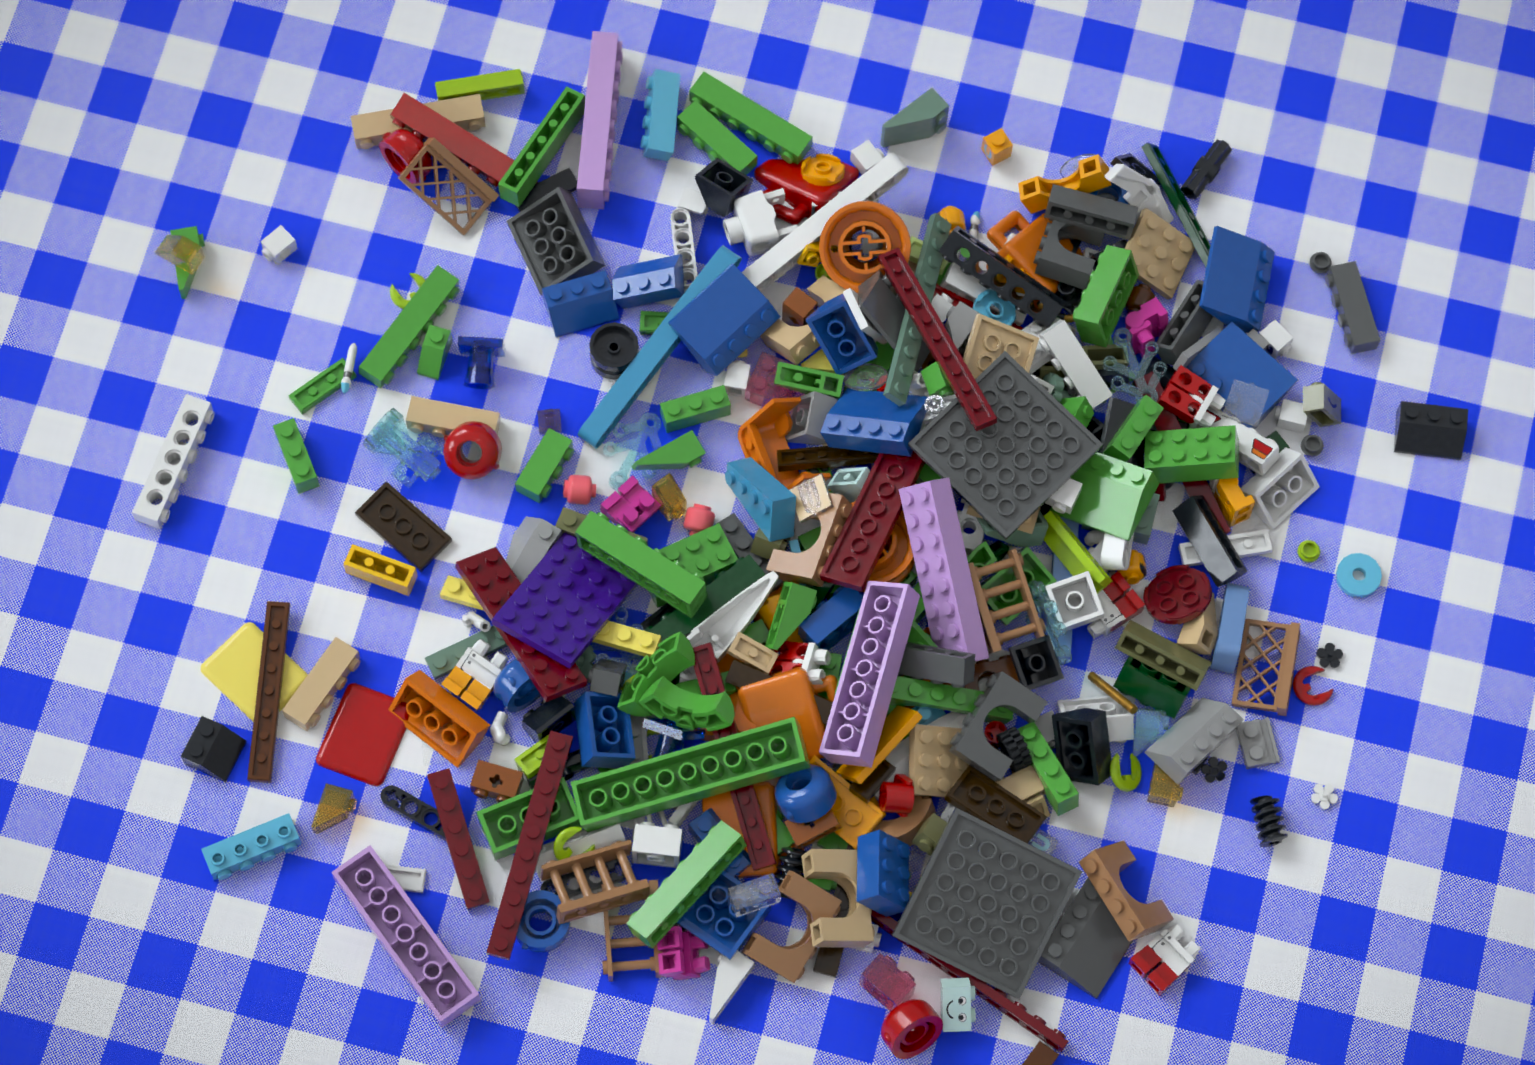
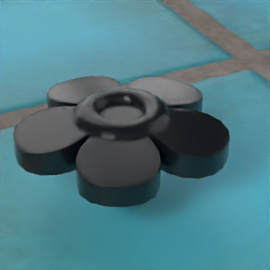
[1316,643,1343,668]
[1201,757,1227,783]

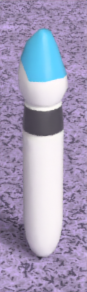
[969,211,980,239]
[341,343,357,393]

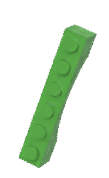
[889,676,1013,725]

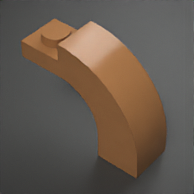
[873,795,936,847]

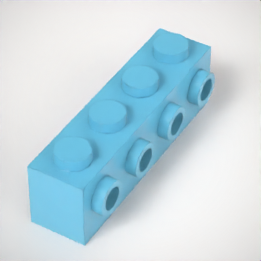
[640,69,680,161]
[201,813,301,880]

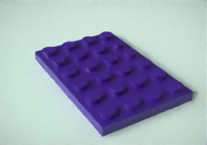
[491,533,638,669]

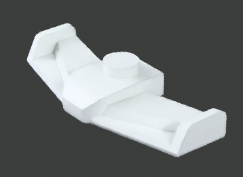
[1104,164,1174,223]

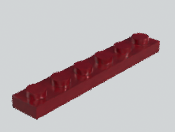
[427,768,490,910]

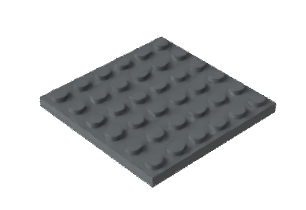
[908,351,1103,540]
[892,807,1082,999]

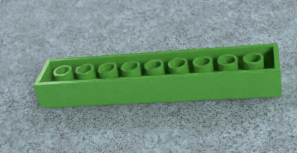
[571,717,811,832]

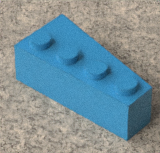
[725,457,796,542]

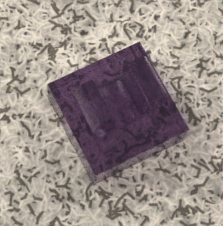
[537,409,562,435]

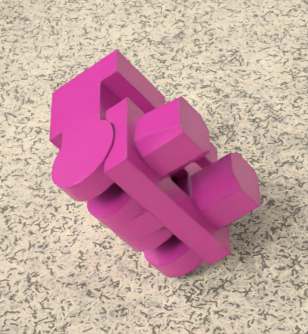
[1125,297,1168,360]
[600,475,661,533]
[657,926,710,980]

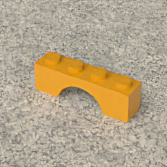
[1018,154,1111,214]

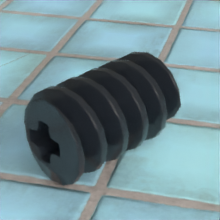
[1250,796,1288,847]
[771,847,807,899]

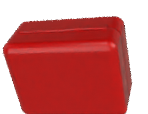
[754,159,859,225]
[316,683,410,786]

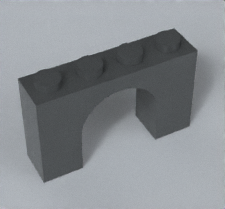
[1033,219,1105,290]
[949,671,1048,782]

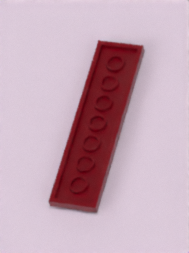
[819,451,925,592]
[455,547,587,702]

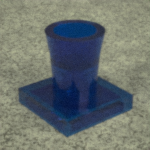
[458,336,506,389]
[642,717,706,758]

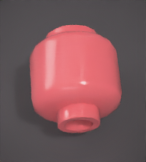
[563,475,596,505]
[683,503,715,536]

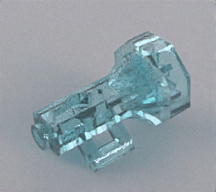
[363,408,443,489]

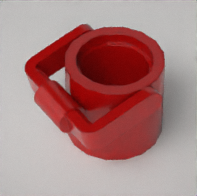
[879,774,914,817]

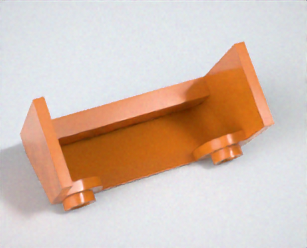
[738,397,831,490]

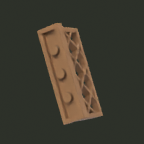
[398,137,499,235]
[1231,619,1301,716]

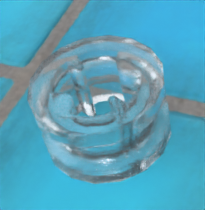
[924,395,947,418]

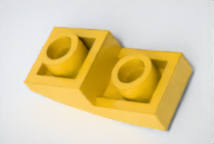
[797,241,838,267]

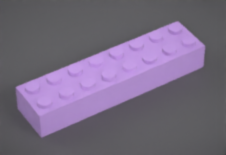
[577,31,623,209]
[899,478,989,661]
[819,581,920,768]
[331,845,481,1028]

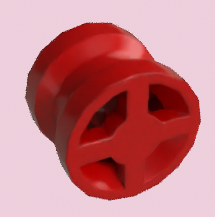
[984,721,1007,748]

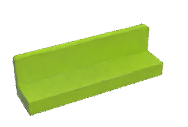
[435,69,525,101]
[1043,511,1113,594]

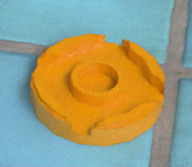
[801,153,845,186]

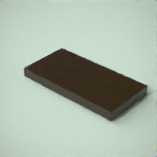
[355,481,452,572]
[944,765,1047,844]

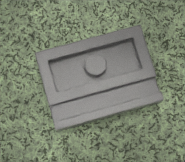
[1236,717,1280,769]

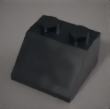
[695,158,753,217]
[1008,635,1064,690]
[522,696,576,743]
[181,716,247,783]

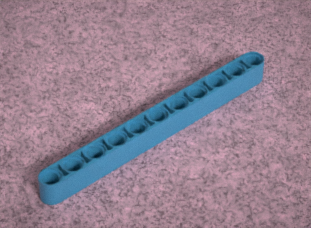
[578,245,742,449]

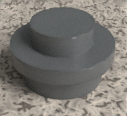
[1309,252,1332,274]
[1301,435,1324,457]

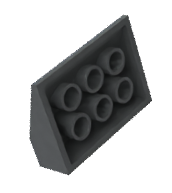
[507,187,606,295]
[858,270,930,372]
[1038,878,1133,999]

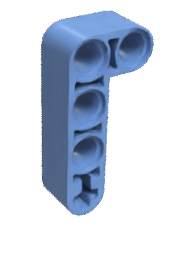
[1210,583,1250,674]

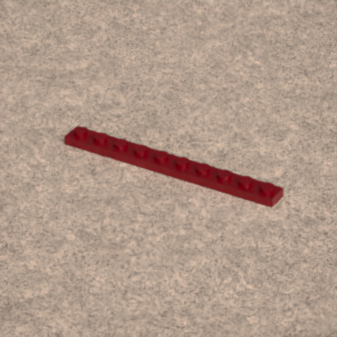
[878,247,997,432]
[693,642,777,871]
[486,731,573,961]
[871,910,1068,1053]

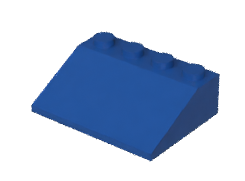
[1199,226,1275,333]
[668,264,781,376]
[1186,321,1298,429]
[820,388,931,457]
[676,871,771,960]

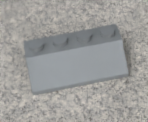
[1144,698,1244,785]

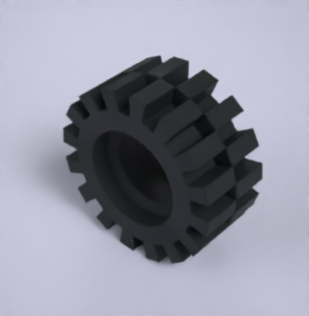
[997,727,1032,772]

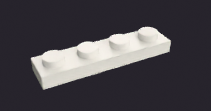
[1178,529,1272,567]

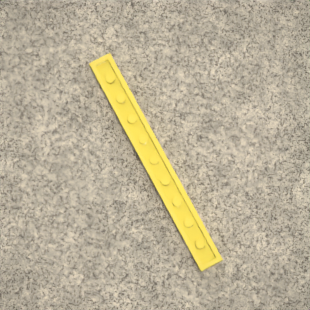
[440,575,662,657]

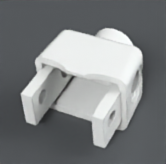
[723,188,797,256]

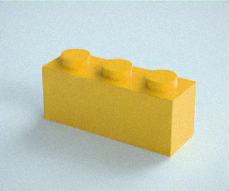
[343,544,418,596]

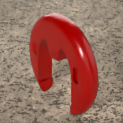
[1293,666,1334,705]

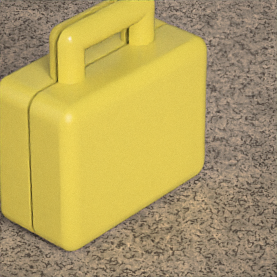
[200,622,308,722]

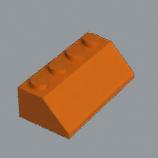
[388,670,490,768]

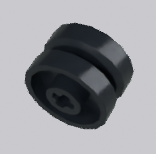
[589,322,639,380]

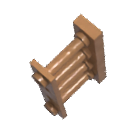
[969,548,1046,654]
[540,840,650,924]
[597,880,664,982]

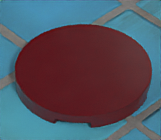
[1143,565,1212,625]

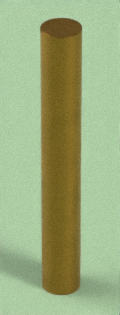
[1088,672,1138,714]

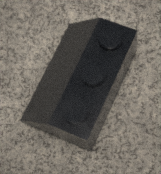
[1098,398,1149,468]
[1394,401,1468,460]
[1052,708,1111,786]

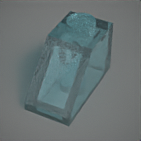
[1132,707,1169,756]

